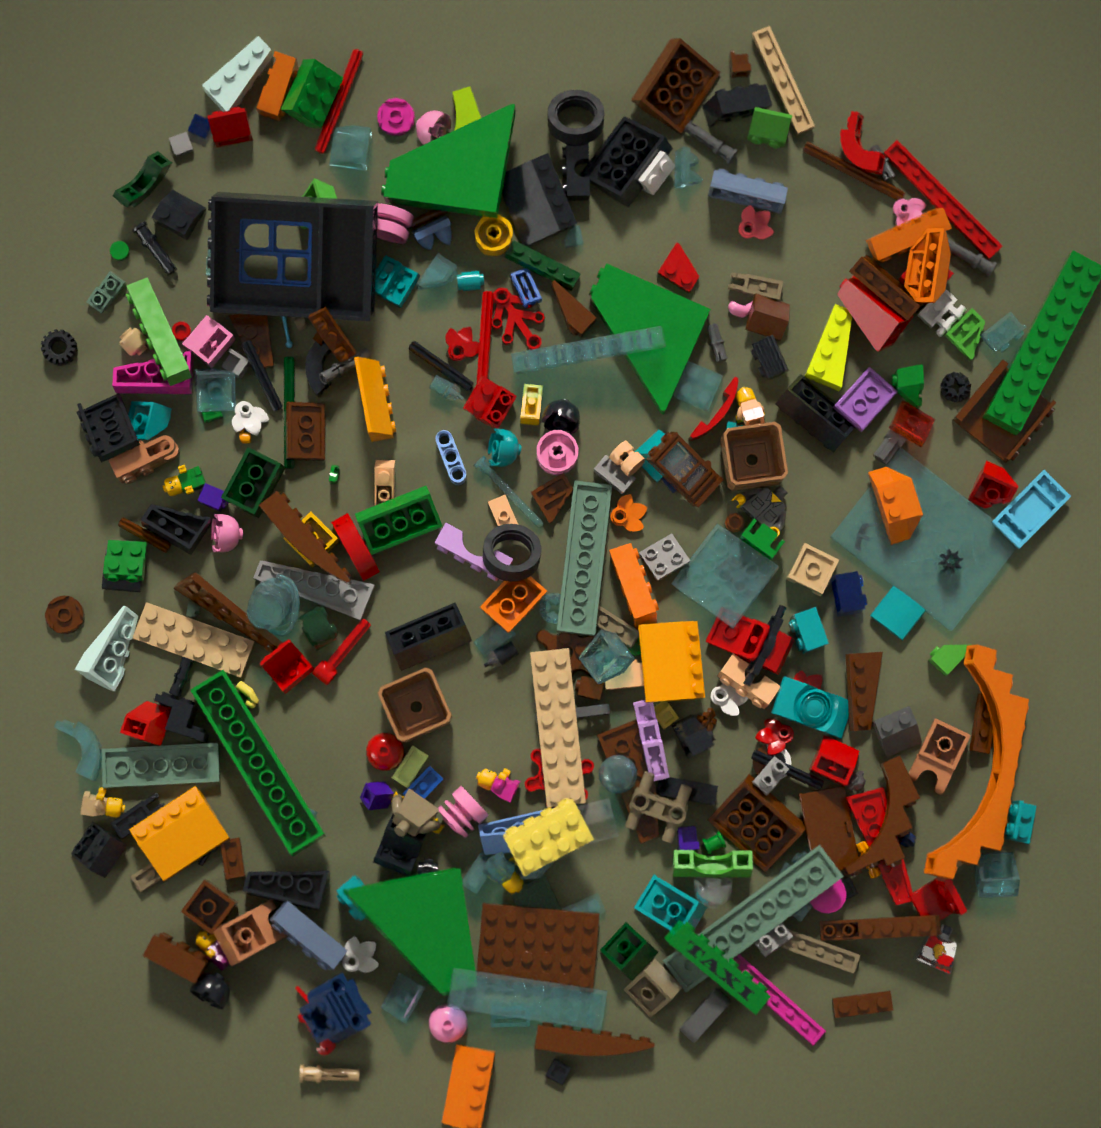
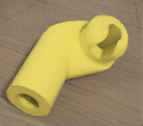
[236,681,259,709]

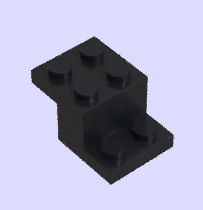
[154,691,209,743]
[373,813,427,876]

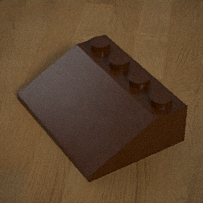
[631,38,721,134]
[708,774,806,872]

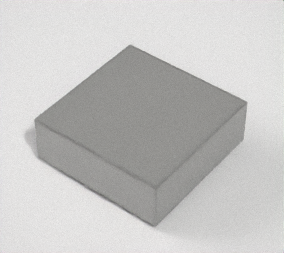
[169,132,194,157]

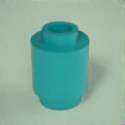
[457,271,484,291]

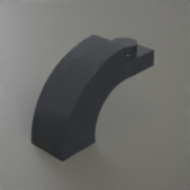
[305,340,332,398]

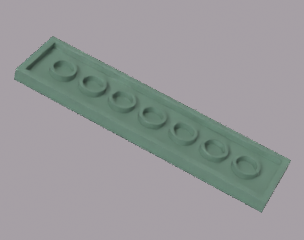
[556,480,612,636]

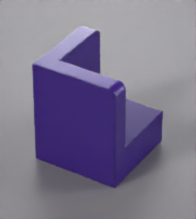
[360,781,394,810]
[677,826,700,850]

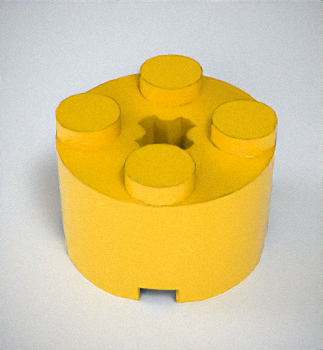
[475,214,513,256]

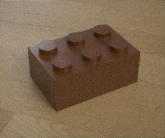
[143,932,210,984]

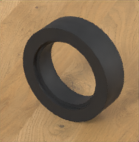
[548,90,604,145]
[482,524,541,582]

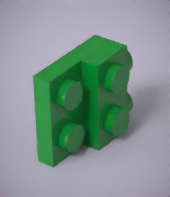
[103,540,147,583]

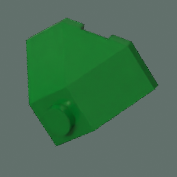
[892,365,924,409]

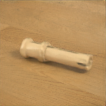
[300,1065,359,1083]

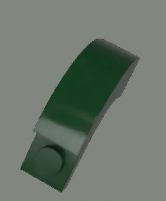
[113,151,172,208]

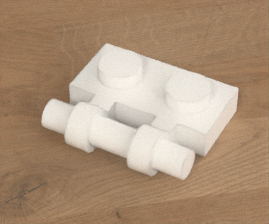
[917,289,966,337]

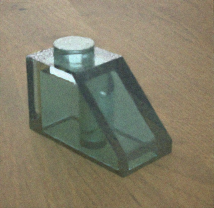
[417,253,458,290]
[474,624,516,658]
[462,851,498,894]

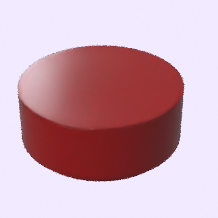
[172,321,191,341]

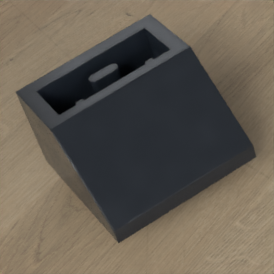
[71,822,127,878]

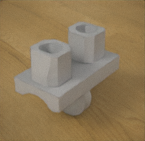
[752,756,789,795]
[754,922,793,958]

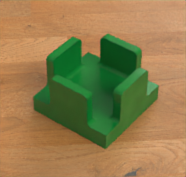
[738,519,785,563]

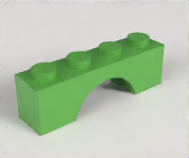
[673,850,753,878]

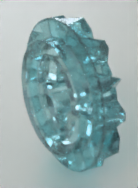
[539,593,561,624]

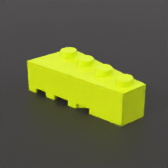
[804,304,852,391]

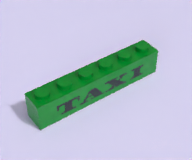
[665,920,771,1015]

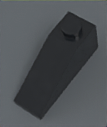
[656,777,718,806]

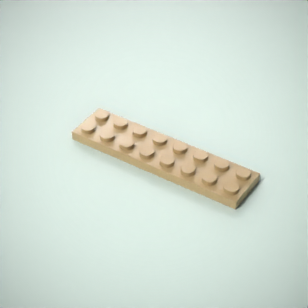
[530,648,586,807]

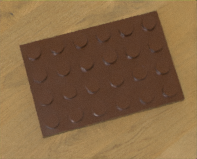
[476,903,600,992]

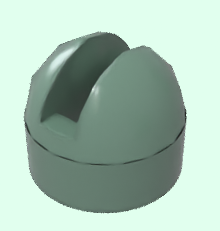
[186,601,201,617]

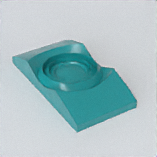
[771,677,849,739]

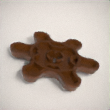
[536,630,600,682]

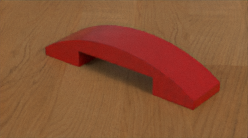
[689,376,738,441]

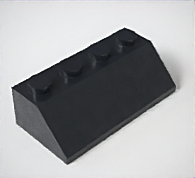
[775,374,855,452]
[385,602,472,671]

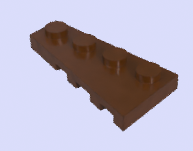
[845,652,883,731]

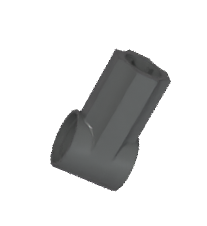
[873,425,909,464]

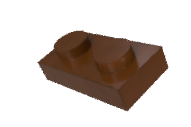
[221,837,246,879]

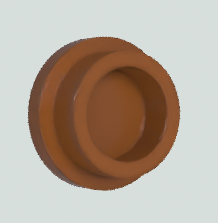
[725,513,744,533]

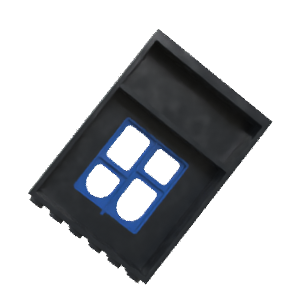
[207,192,378,321]

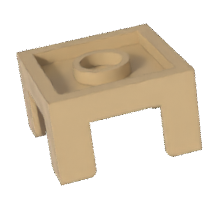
[786,543,839,596]

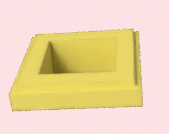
[654,701,679,729]

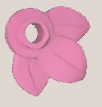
[893,198,926,226]

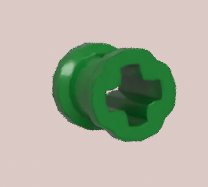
[701,832,726,855]

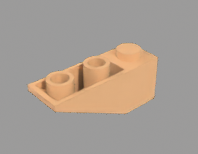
[374,460,395,505]

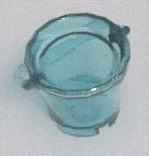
[247,574,300,636]

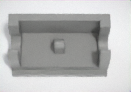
[593,455,636,495]

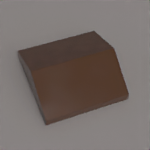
[745,293,790,341]

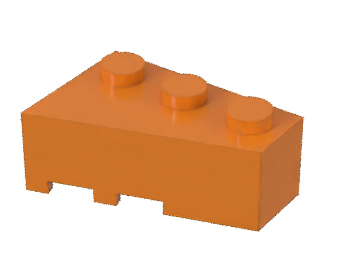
[257,51,299,121]

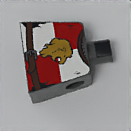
[913,924,957,974]

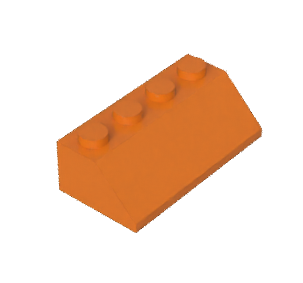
[442,1044,495,1128]

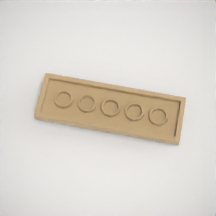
[133,602,255,678]

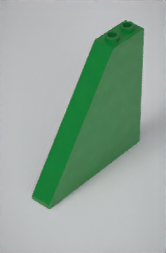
[381,104,516,218]
[589,263,711,415]
[343,868,478,995]

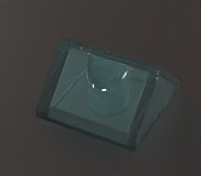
[381,973,426,1023]

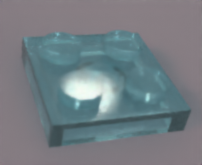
[673,361,723,411]

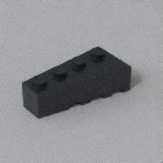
[243,871,329,911]

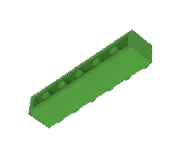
[125,277,192,386]

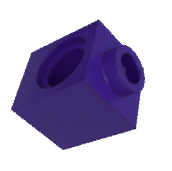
[197,483,228,512]

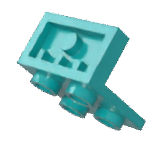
[1004,800,1037,844]

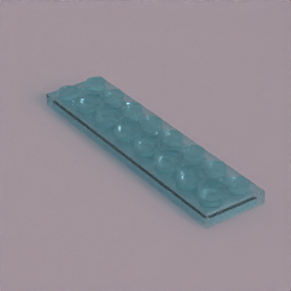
[447,968,607,1030]

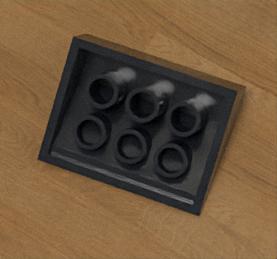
[580,116,673,207]
[502,153,577,246]

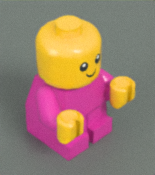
[476,768,521,802]

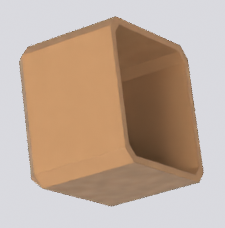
[720,422,788,491]
[378,668,453,743]

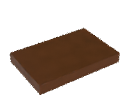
[286,402,325,461]

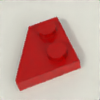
[657,242,700,293]

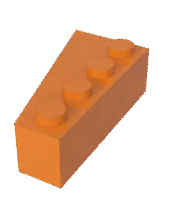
[866,208,952,263]
[609,543,659,630]

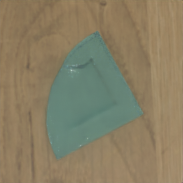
[564,225,583,248]

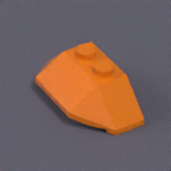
[904,228,951,303]
[868,467,923,545]

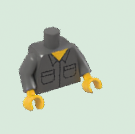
[731,486,788,541]

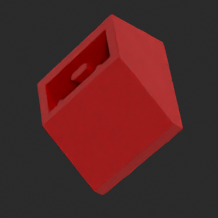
[207,107,253,148]
[120,701,172,746]
[809,735,860,786]

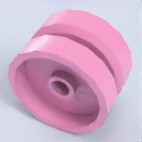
[377,203,414,244]
[536,430,578,475]

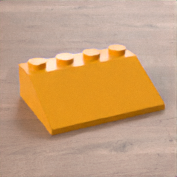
[354,357,396,442]
[638,621,705,702]
[129,786,230,882]

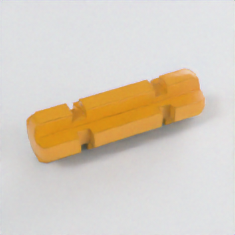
[856,841,881,878]

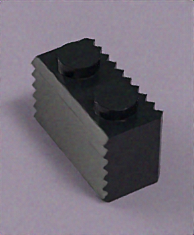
[751,335,789,380]

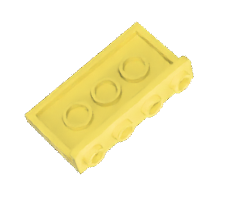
[503,798,594,876]

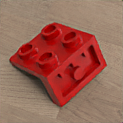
[909,877,967,921]

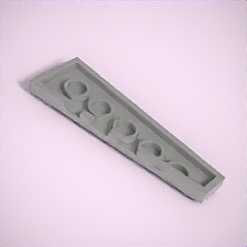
[253,560,375,621]

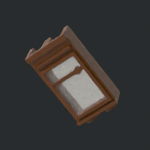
[646,431,724,508]

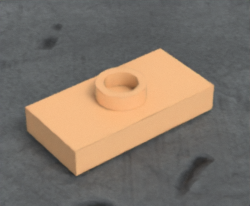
[488,495,518,526]

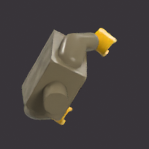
[391,789,445,836]

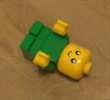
[163,465,206,496]

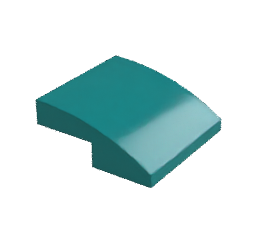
[375,255,420,308]
[870,586,926,641]

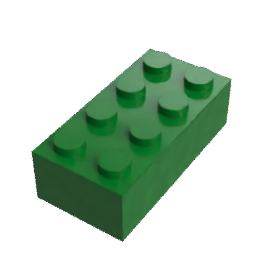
[355,486,443,555]

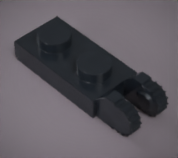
[110,793,166,839]

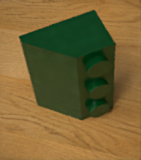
[221,447,285,519]

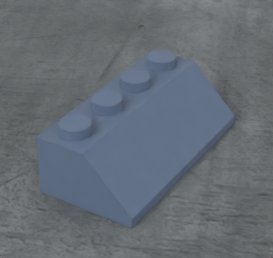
[708,169,788,214]

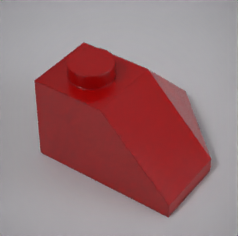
[967,460,1019,508]

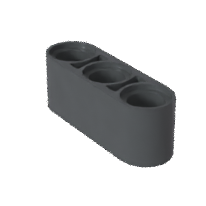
[679,987,731,1043]

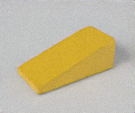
[520,384,543,425]

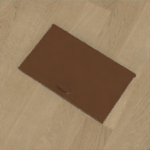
[799,786,859,870]

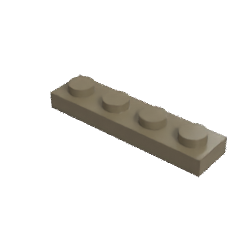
[781,929,860,974]

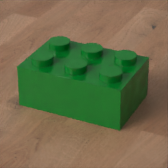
[281,59,343,128]

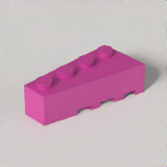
[112,351,194,394]

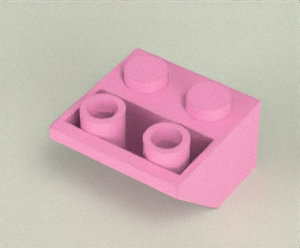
[182,315,236,368]

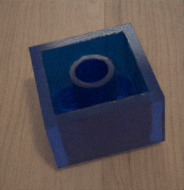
[830,571,867,617]

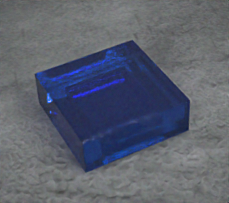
[188,114,210,139]

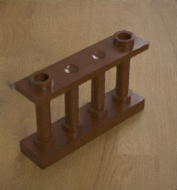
[849,254,924,321]

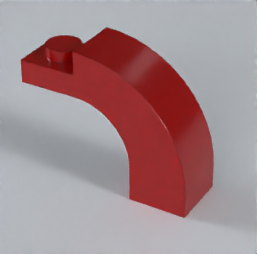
[840,111,886,175]
[331,513,380,581]

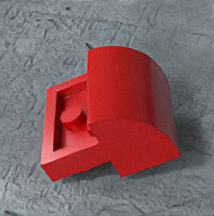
[463,376,517,429]

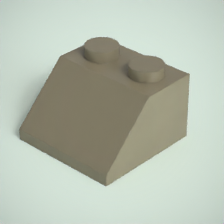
[623,959,682,1017]

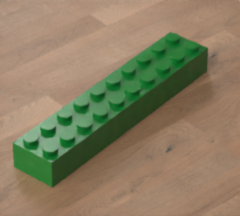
[982,250,1101,435]
[191,669,326,857]

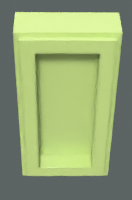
[392,745,429,788]

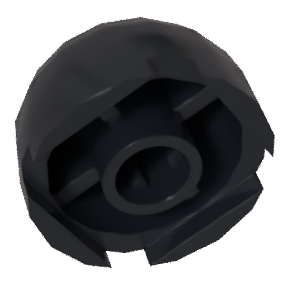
[541,399,580,434]
[190,973,230,1010]

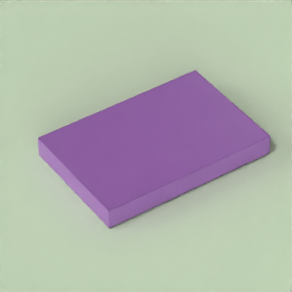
[833,367,898,432]

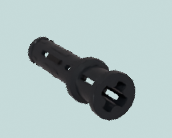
[132,221,177,276]

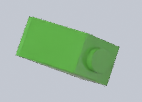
[928,645,967,676]

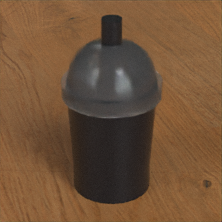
[484,641,519,668]

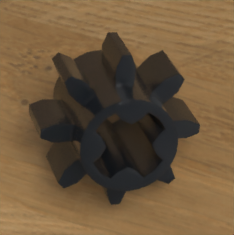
[938,549,963,574]
[417,858,438,875]

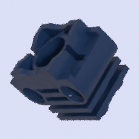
[299,972,372,1044]

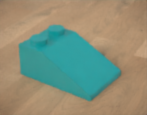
[634,875,708,930]

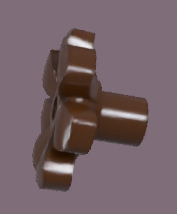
[697,708,717,731]

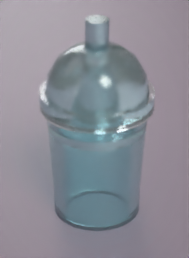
[429,375,464,401]

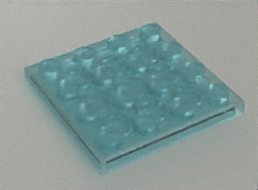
[671,524,779,629]

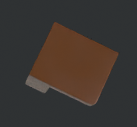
[729,51,751,78]

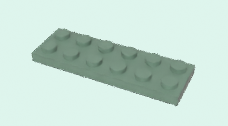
[101,743,220,788]

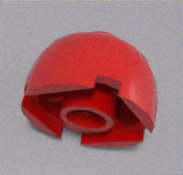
[366,733,404,771]

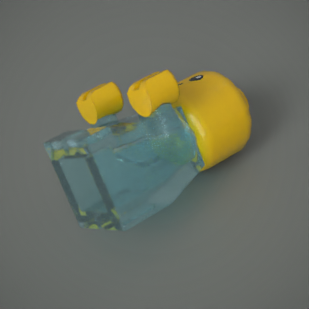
[482,852,524,894]

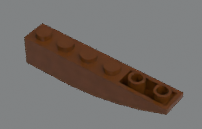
[259,491,352,585]
[820,915,941,941]
[534,1021,655,1056]

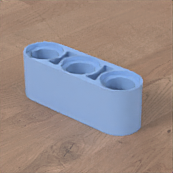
[435,430,467,485]

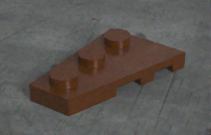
[229,314,274,368]

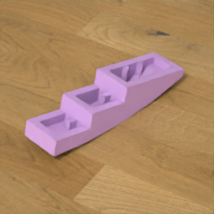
[633,700,669,781]

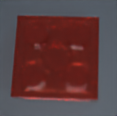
[889,400,935,447]

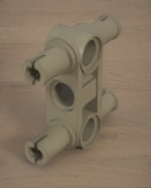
[625,771,692,843]

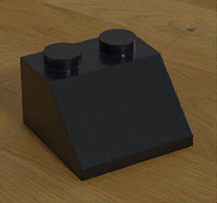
[152,190,206,241]

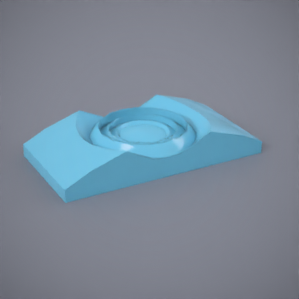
[991,470,1071,549]

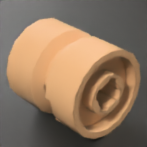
[609,441,645,477]

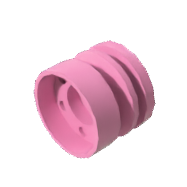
[438,786,489,838]

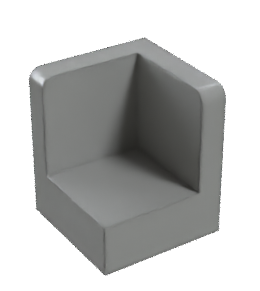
[222,348,251,380]

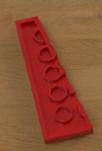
[846,787,913,905]

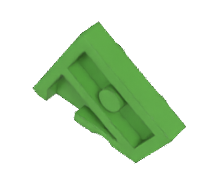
[945,308,986,361]

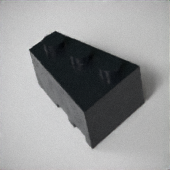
[702,83,772,127]
[141,504,212,555]

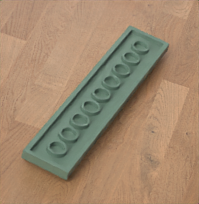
[663,845,844,992]

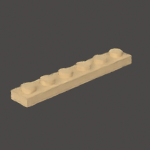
[752,26,815,135]

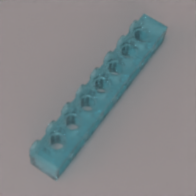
[511,326,666,374]

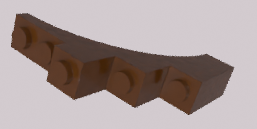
[843,756,920,877]

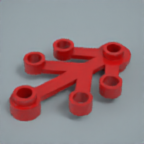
[492,287,545,351]

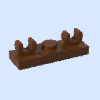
[308,307,356,363]

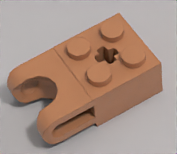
[108,435,179,484]
[909,718,971,795]
[213,900,287,966]

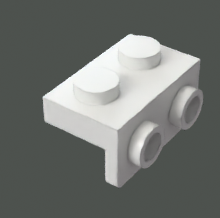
[638,151,676,195]

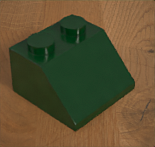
[600,922,659,981]

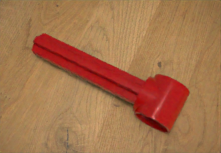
[312,619,371,686]

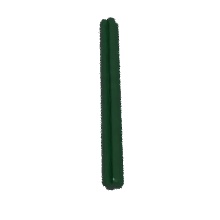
[284,356,295,469]

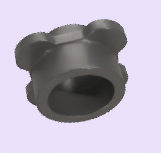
[847,770,866,790]

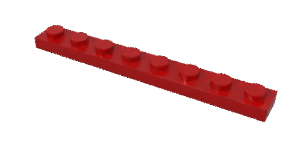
[883,140,1003,260]

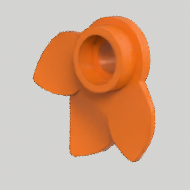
[610,494,647,532]

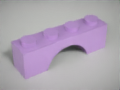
[435,523,513,582]

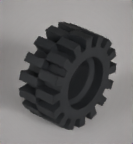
[41,329,78,366]

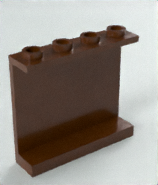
[953,360,1056,463]

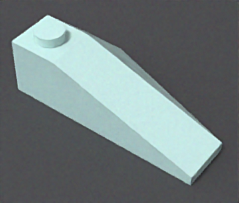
[75,606,138,692]

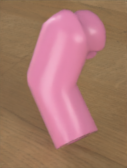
[728,302,752,318]

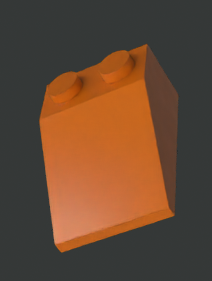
[480,576,547,633]

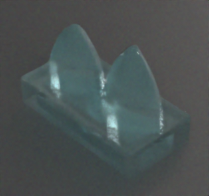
[674,146,703,189]

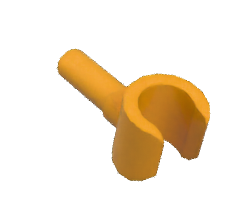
[239,428,251,444]

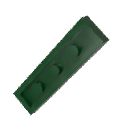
[505,240,581,291]

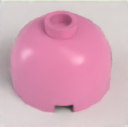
[416,111,451,145]
[211,514,243,552]
[429,1003,468,1043]

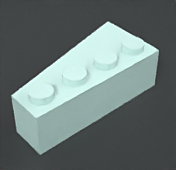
[202,36,273,112]

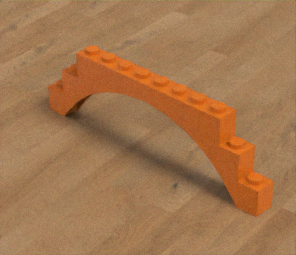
[924,644,1029,879]

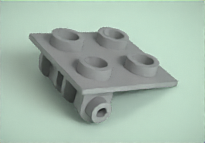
[639,533,691,581]

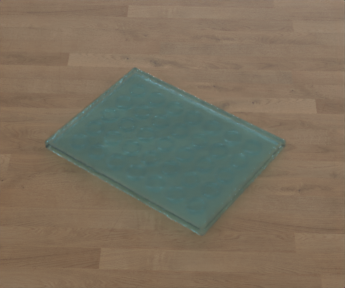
[830,448,1017,631]

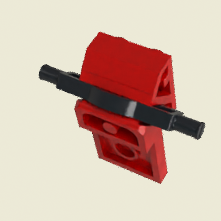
[705,605,795,687]

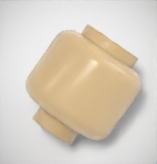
[119,327,147,356]

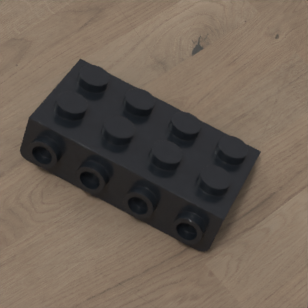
[76,393,140,463]

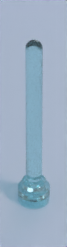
[473,456,543,528]

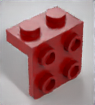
[260,640,314,694]

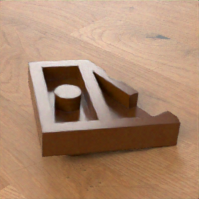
[531,473,573,524]

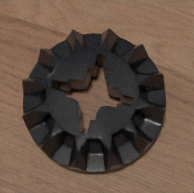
[940,372,971,402]

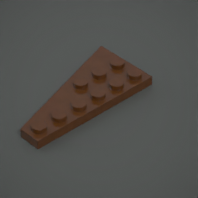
[173,572,283,653]
[597,720,659,843]

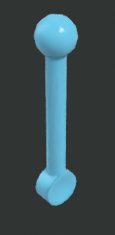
[281,316,293,348]

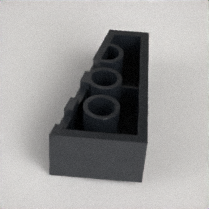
[671,715,715,759]

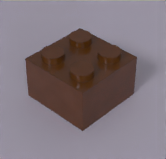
[180,879,238,935]

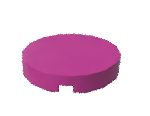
[377,98,415,136]
[809,880,846,913]

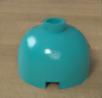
[488,428,521,467]

